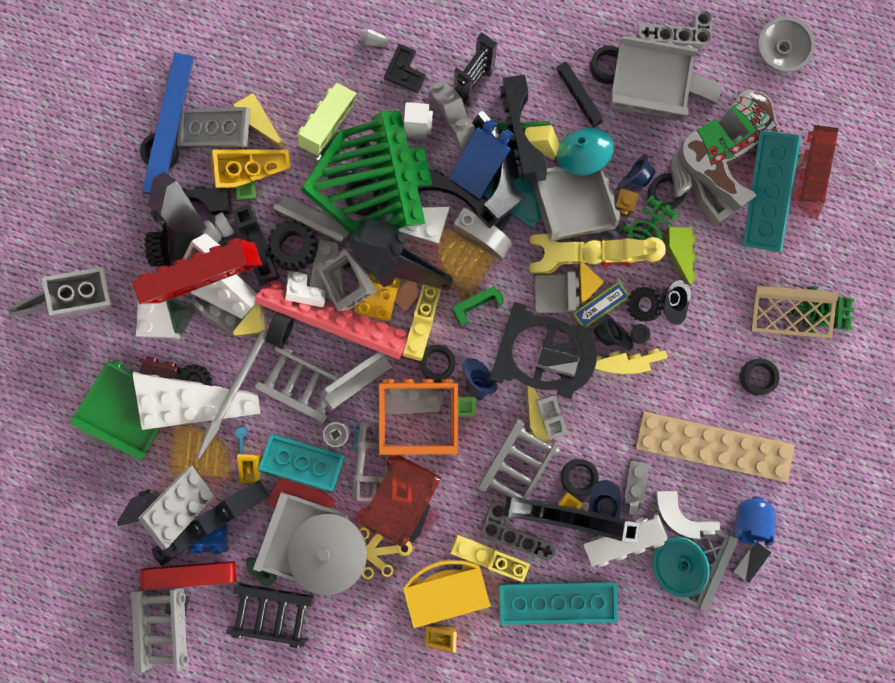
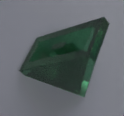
[166,298,196,335]

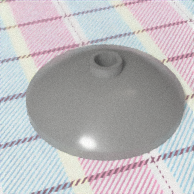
[757,17,815,73]

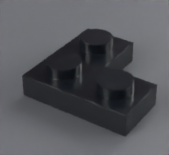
[384,44,426,94]

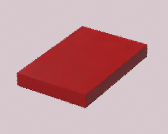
[266,478,336,508]

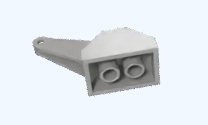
[8,267,111,318]

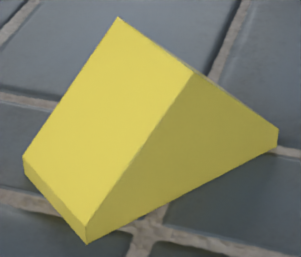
[524,125,559,160]
[233,304,265,337]

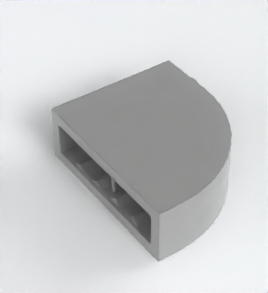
[454,207,512,261]

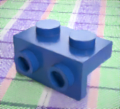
[188,523,229,554]

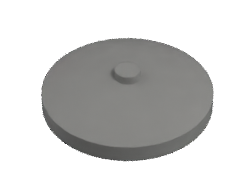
[288,514,367,595]

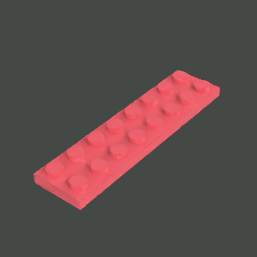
[254,280,409,359]

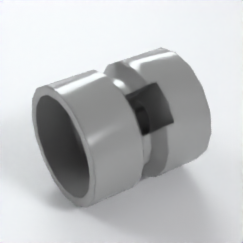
[202,212,236,243]
[323,422,351,447]

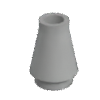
[360,28,388,48]

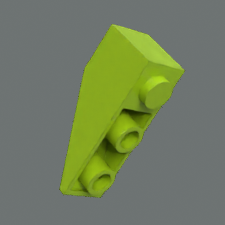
[665,227,696,286]

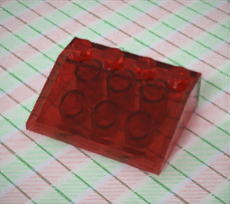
[795,125,839,219]

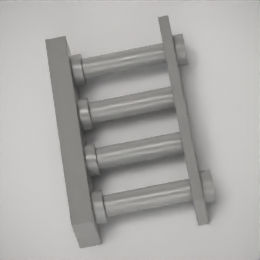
[255,346,342,423]
[478,419,560,499]
[131,587,189,673]

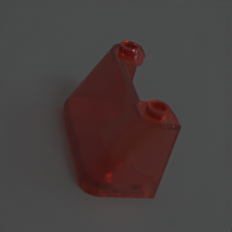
[356,455,441,547]

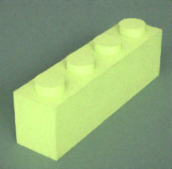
[297,83,356,156]

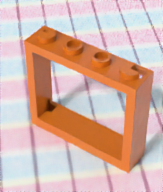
[379,379,458,455]

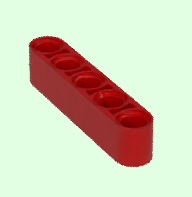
[140,561,237,590]

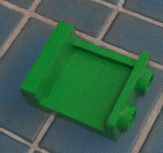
[452,286,504,328]

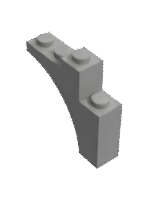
[428,81,476,155]

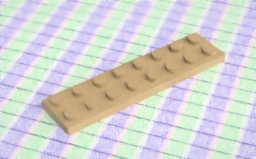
[635,411,795,483]

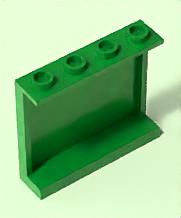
[69,359,161,461]

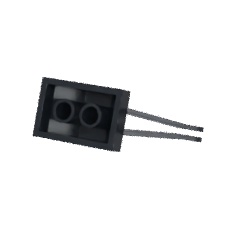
[148,172,207,267]
[349,218,453,290]

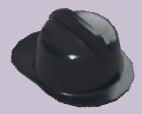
[661,280,691,325]
[593,313,633,350]

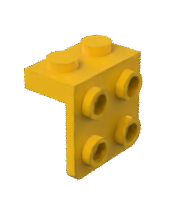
[354,270,401,321]

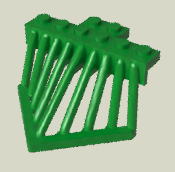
[301,111,432,235]

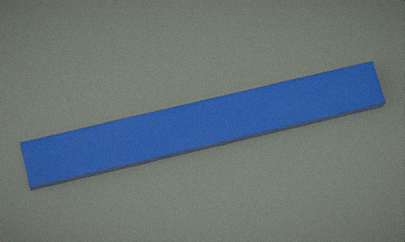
[142,53,194,195]

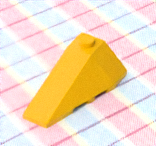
[210,150,290,188]

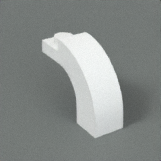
[656,491,720,539]

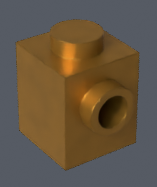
[614,189,639,217]

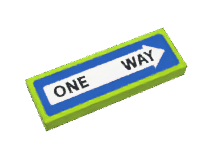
[572,282,629,327]

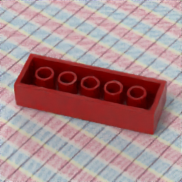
[132,238,262,304]

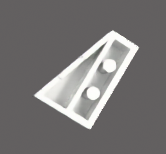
[404,102,433,140]
[385,207,450,247]
[190,275,257,319]
[136,300,180,339]

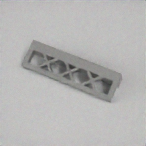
[273,195,350,246]
[319,352,392,411]

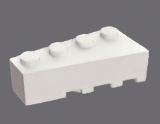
[583,511,667,567]

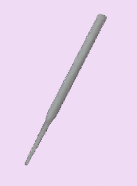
[196,330,267,459]

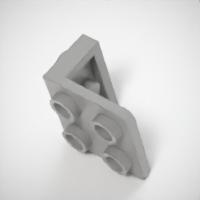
[535,272,579,313]

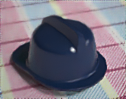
[616,154,655,190]
[462,358,498,401]
[589,480,622,517]

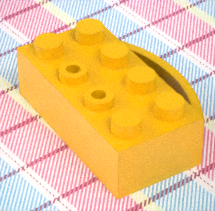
[403,559,491,628]

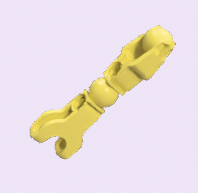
[529,234,665,274]

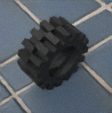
[144,231,167,267]
[626,287,664,322]
[176,364,213,386]

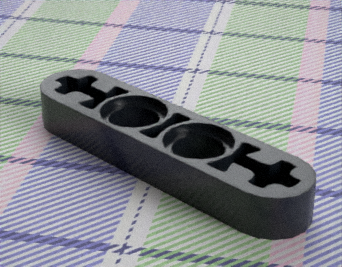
[556,62,603,128]

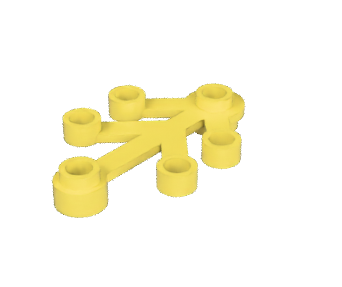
[360,525,413,579]

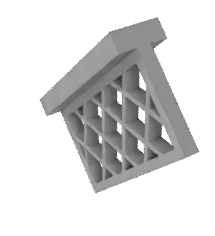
[662,519,739,612]

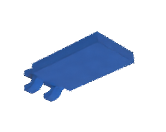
[449,119,513,199]

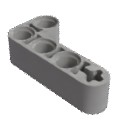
[636,10,713,51]

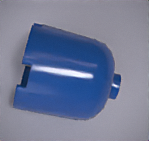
[733,496,776,546]

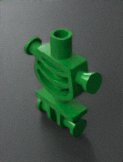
[620,195,679,250]
[791,286,855,332]

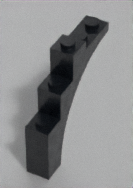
[472,111,526,229]
[152,480,269,566]
[503,496,640,543]

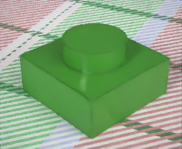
[236,181,257,201]
[458,396,476,417]

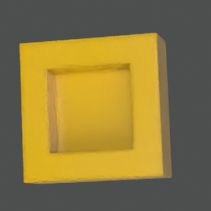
[557,491,583,508]

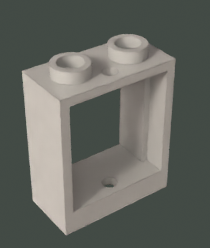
[318,250,377,311]

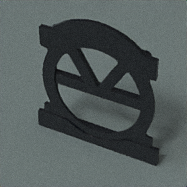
[490,302,597,399]

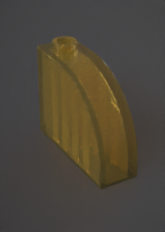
[437,228,496,299]
[169,423,232,478]

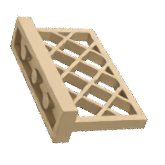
[751,285,838,338]

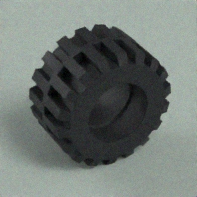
[267,220,318,271]

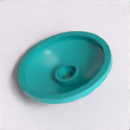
[557,128,614,175]
[653,537,710,598]

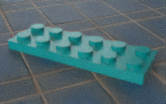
[742,131,802,252]
[499,581,618,625]

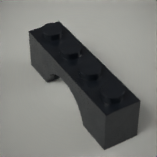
[181,186,232,215]
[232,204,280,285]

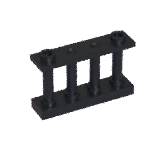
[454,32,498,107]
[226,583,315,648]

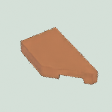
[395,280,418,312]

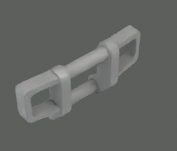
[352,422,394,502]

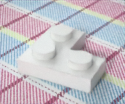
[285,271,325,307]

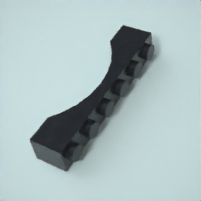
[500,74,547,184]
[418,169,512,232]

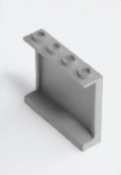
[609,35,698,121]
[532,166,620,242]
[253,491,348,582]

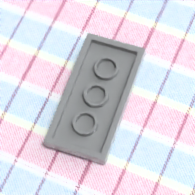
[177,107,250,148]
[138,466,214,550]

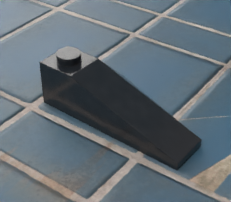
[117,489,161,526]

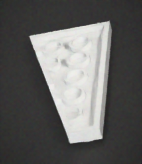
[133,371,261,430]

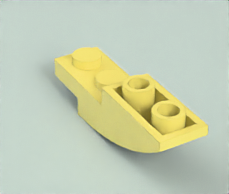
[403,284,441,361]
[594,348,668,375]
[449,534,530,582]

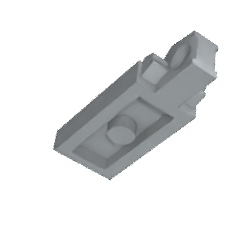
[624,460,650,516]

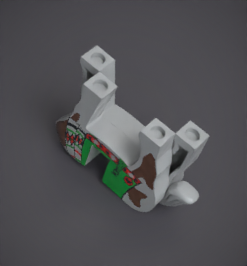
[671,90,810,227]

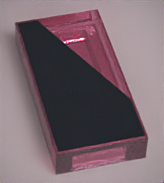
[399,502,441,543]

